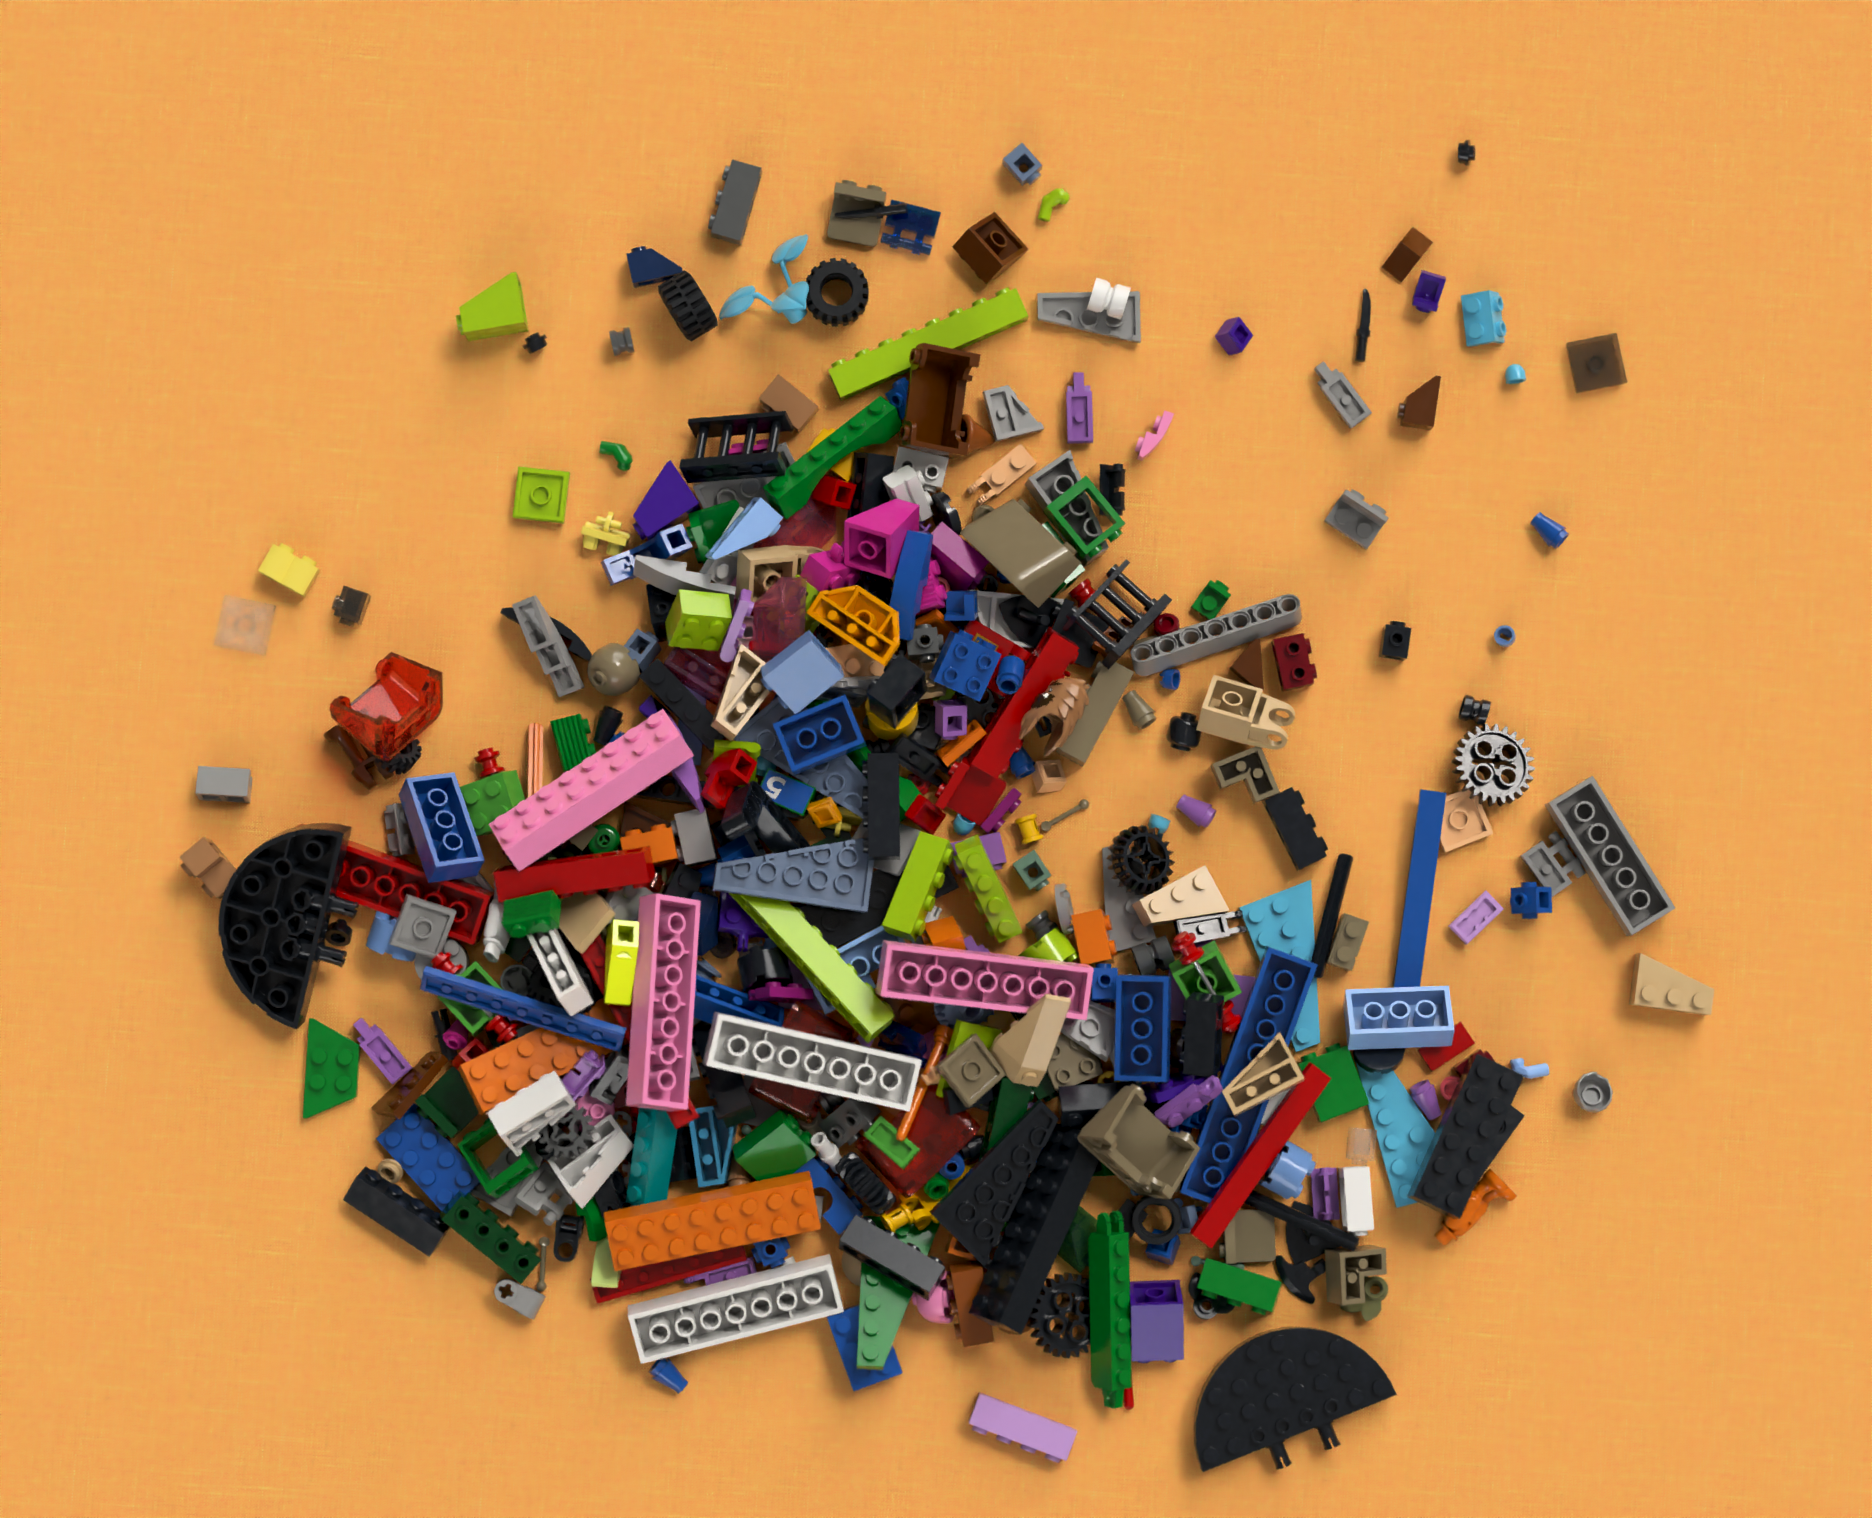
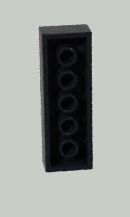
[1407,1053,1524,1219]

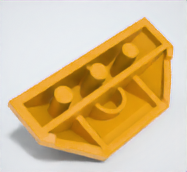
[806,585,900,666]

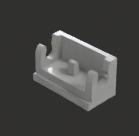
[195,766,252,803]

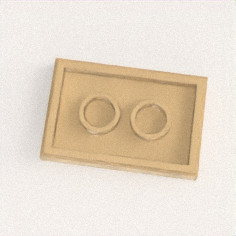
[559,891,616,953]

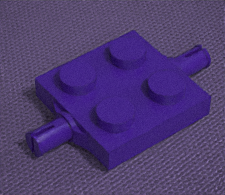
[717,892,769,952]

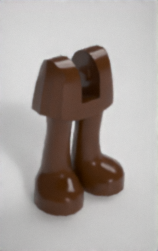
[323,709,394,790]

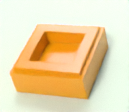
[807,796,843,829]

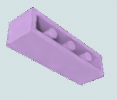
[968,1392,1078,1463]

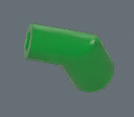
[599,441,633,471]

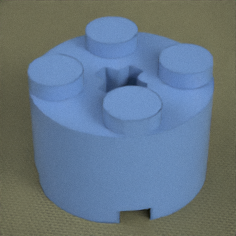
[366,911,416,961]
[1258,1141,1316,1199]

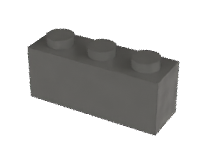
[708,160,762,245]

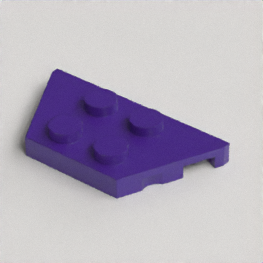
[1138,1061,1223,1103]

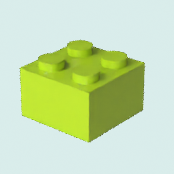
[665,589,732,651]

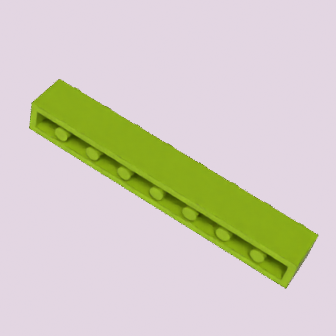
[828,287,1028,401]
[729,893,895,1043]

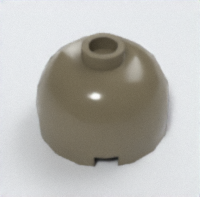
[587,643,640,696]

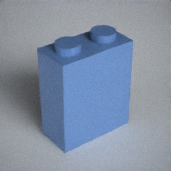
[761,630,844,714]

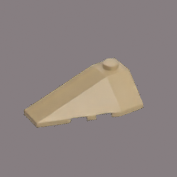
[989,994,1071,1087]

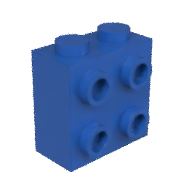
[929,629,1002,702]

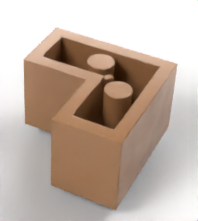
[179,837,237,899]

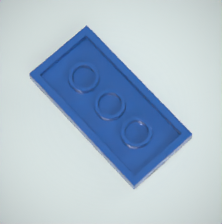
[376,1103,481,1211]

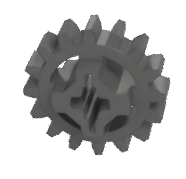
[539,1103,595,1159]

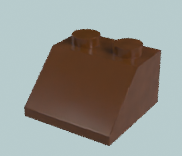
[952,212,1029,284]

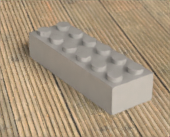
[1545,776,1675,936]

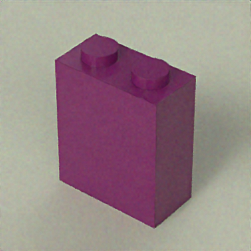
[931,522,989,591]

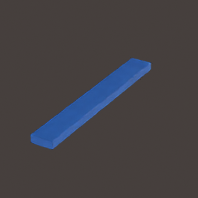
[1393,789,1446,988]
[420,966,626,1052]

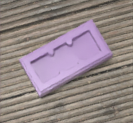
[1448,890,1504,945]

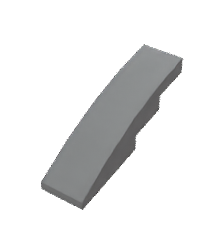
[633,555,736,610]
[512,595,584,697]

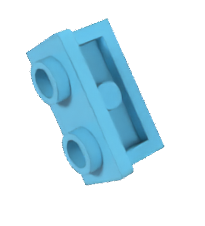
[1461,290,1506,347]

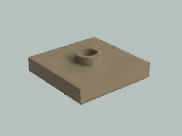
[935,1033,1006,1107]

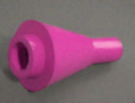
[443,1019,469,1049]

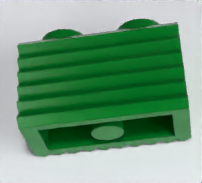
[550,714,596,772]
[502,890,561,938]

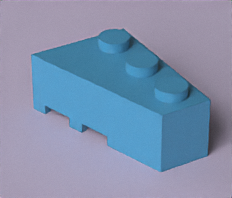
[689,1106,738,1187]

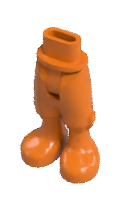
[1434,1168,1517,1246]

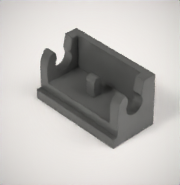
[589,1047,629,1105]

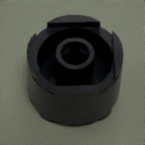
[737,945,793,994]

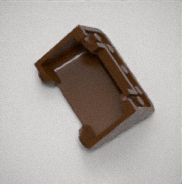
[899,343,980,459]

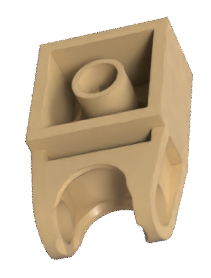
[735,545,825,608]
[1196,675,1295,750]

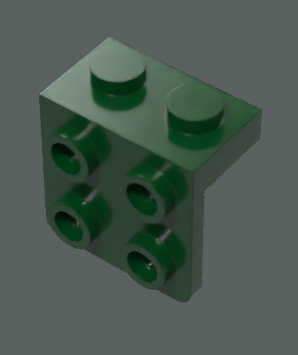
[415,1067,479,1138]

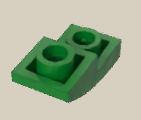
[575,1196,607,1242]

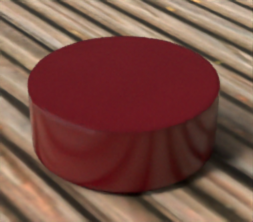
[1154,613,1180,637]

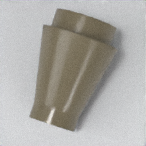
[1122,690,1157,730]

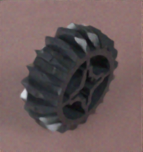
[1106,825,1175,895]
[835,1152,896,1215]

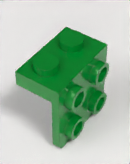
[686,500,740,564]

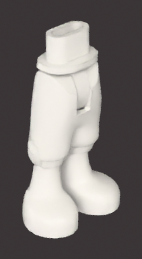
[483,881,511,963]

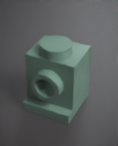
[1012,850,1051,891]

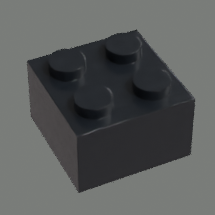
[867,654,927,729]

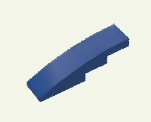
[890,530,933,640]

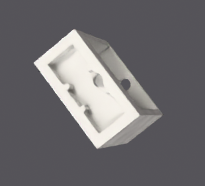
[1338,1166,1374,1236]

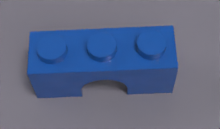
[793,1156,863,1235]

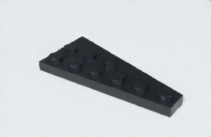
[930,1099,1059,1267]

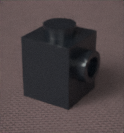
[1379,621,1411,661]

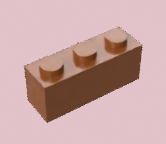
[946,1260,994,1347]

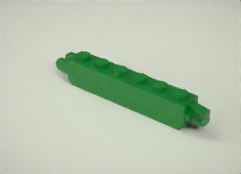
[1088,1210,1132,1409]

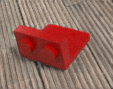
[934,757,1007,825]

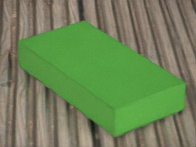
[864,1115,920,1170]

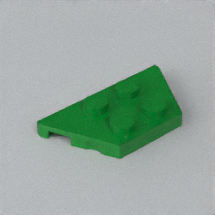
[303,1018,361,1118]

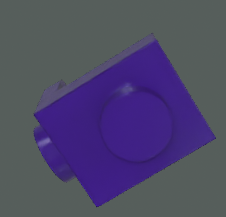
[1412,270,1446,313]

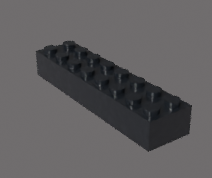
[968,1124,1100,1335]

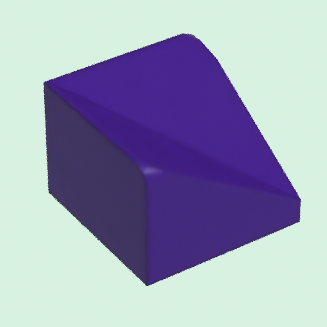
[1215,317,1253,355]
[639,695,671,719]

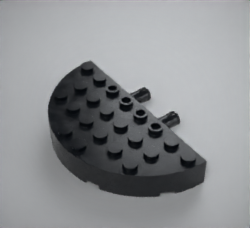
[218,823,359,1029]
[1194,1326,1397,1472]

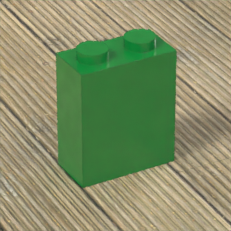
[1297,1043,1370,1122]
[732,1109,816,1181]

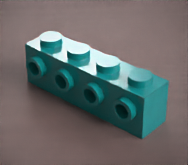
[626,1107,677,1206]

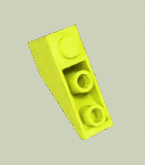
[604,919,639,1006]

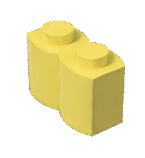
[258,543,320,597]

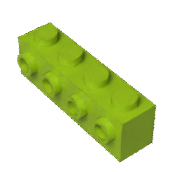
[882,831,954,942]
[953,834,1023,943]

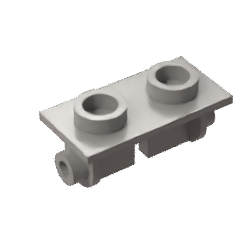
[384,803,415,857]

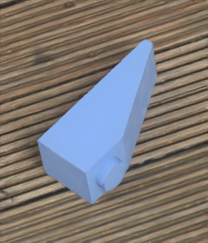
[705,497,783,560]

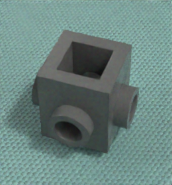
[907,624,944,663]

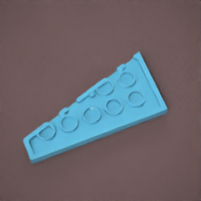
[1239,880,1320,1052]

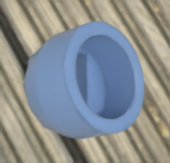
[1494,625,1516,647]

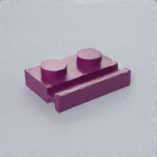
[749,982,813,1003]

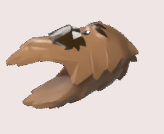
[1019,678,1090,757]

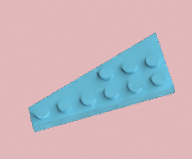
[1354,1059,1435,1208]

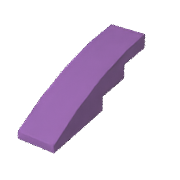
[667,713,705,814]

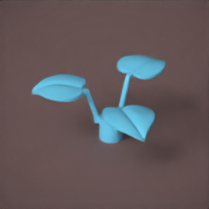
[719,234,809,324]

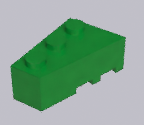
[1197,1258,1283,1315]

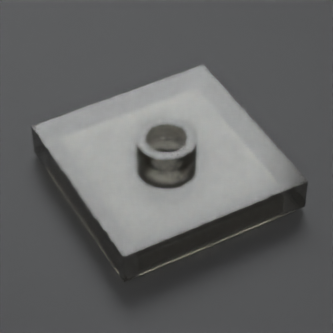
[1565,333,1627,394]

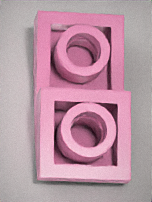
[1135,410,1174,461]

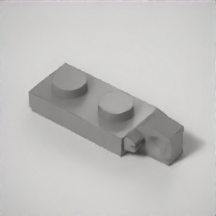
[1314,361,1372,429]

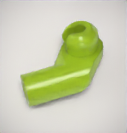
[1038,188,1070,222]

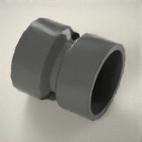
[1131,935,1175,975]
[500,964,533,997]

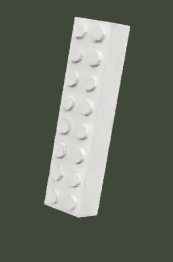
[703,1012,922,1111]
[628,1254,844,1364]

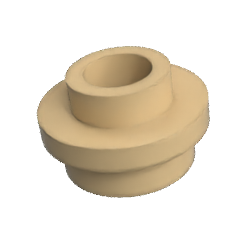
[377,1159,403,1184]

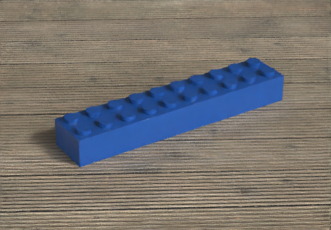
[1179,946,1317,1203]

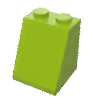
[456,272,529,341]

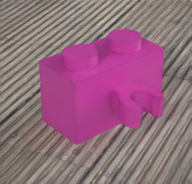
[800,541,861,592]

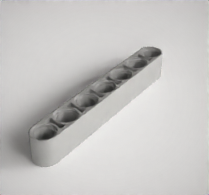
[1131,594,1302,676]

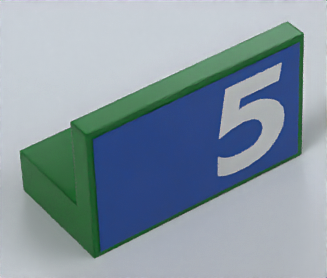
[760,768,817,817]

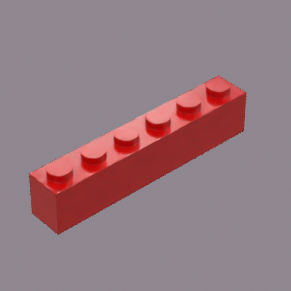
[967,627,1079,779]
[493,846,656,903]

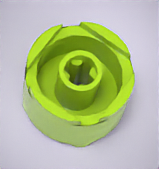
[1018,927,1079,962]

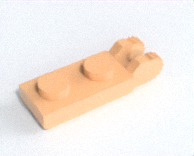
[966,444,1037,506]

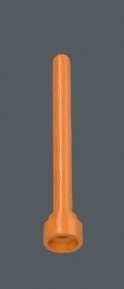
[896,1025,953,1141]

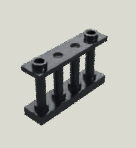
[679,411,793,483]
[1063,559,1172,669]

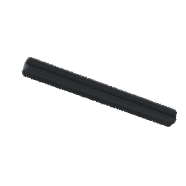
[1311,853,1353,978]
[1244,1190,1359,1251]

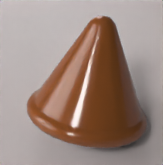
[960,414,995,454]

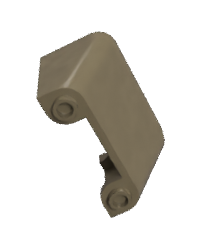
[960,498,1081,608]
[1077,1085,1200,1199]

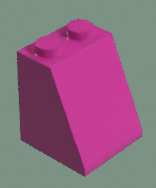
[844,498,919,579]

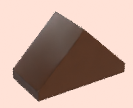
[1382,227,1433,283]
[1229,639,1264,690]

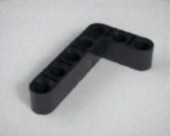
[721,781,811,854]

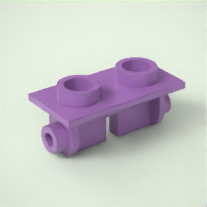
[561,1050,606,1101]
[1311,1167,1340,1221]

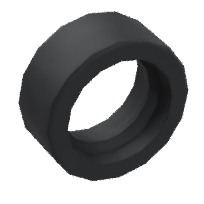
[1132,1196,1181,1245]

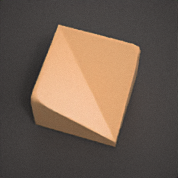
[1032,759,1067,793]

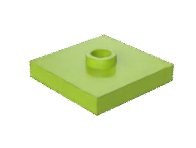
[513,466,570,524]

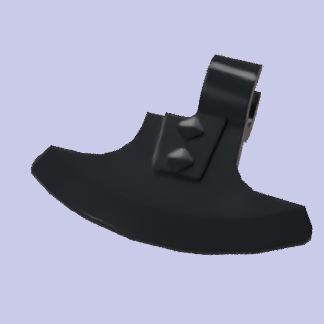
[1276,1255,1326,1304]

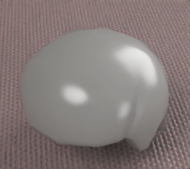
[1573,1071,1613,1113]

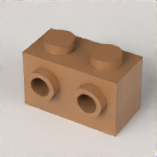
[759,374,819,434]

